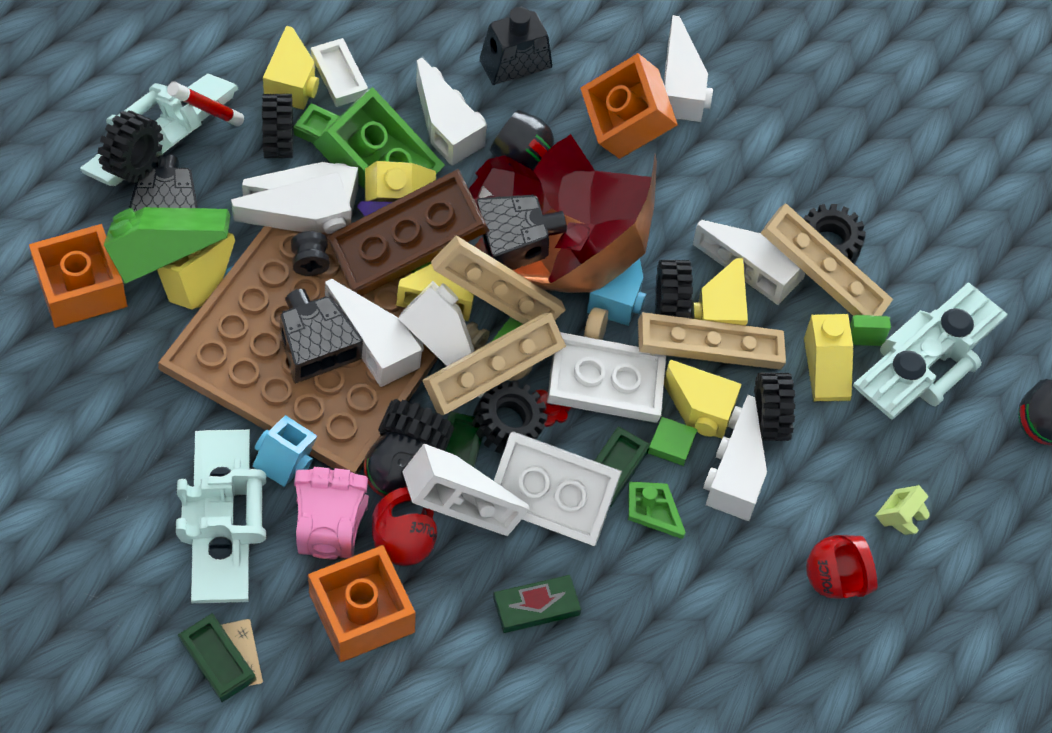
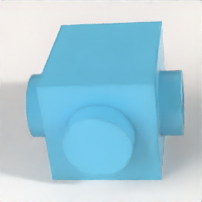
[252,415,317,487]

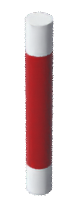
[167,82,244,126]

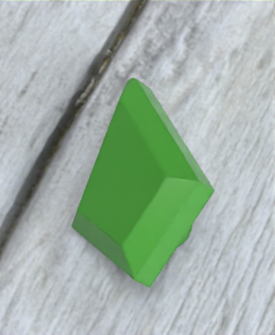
[628,482,685,539]

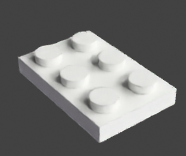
[547,332,666,423]
[494,432,622,546]

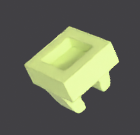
[875,485,930,535]

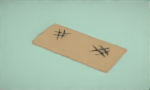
[221,619,263,686]

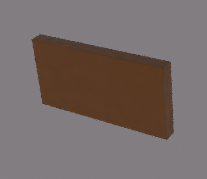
[327,169,490,296]

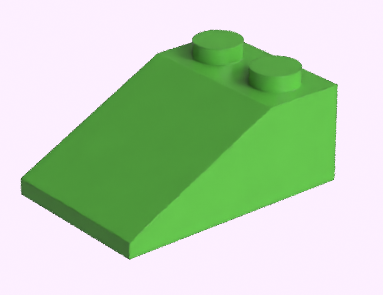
[312,87,445,189]
[104,207,231,284]

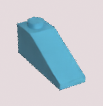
[587,258,647,326]

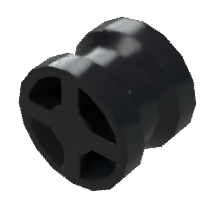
[291,231,330,276]

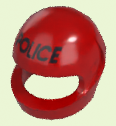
[372,487,437,566]
[806,535,878,599]

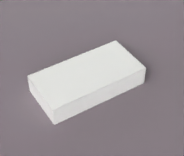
[311,38,368,107]

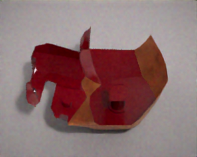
[469,134,657,293]

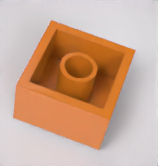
[580,53,678,159]
[29,224,128,328]
[308,545,416,663]

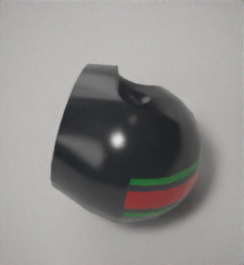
[490,110,554,171]
[1018,379,1052,445]
[364,431,425,498]

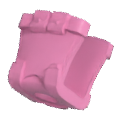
[294,467,369,559]

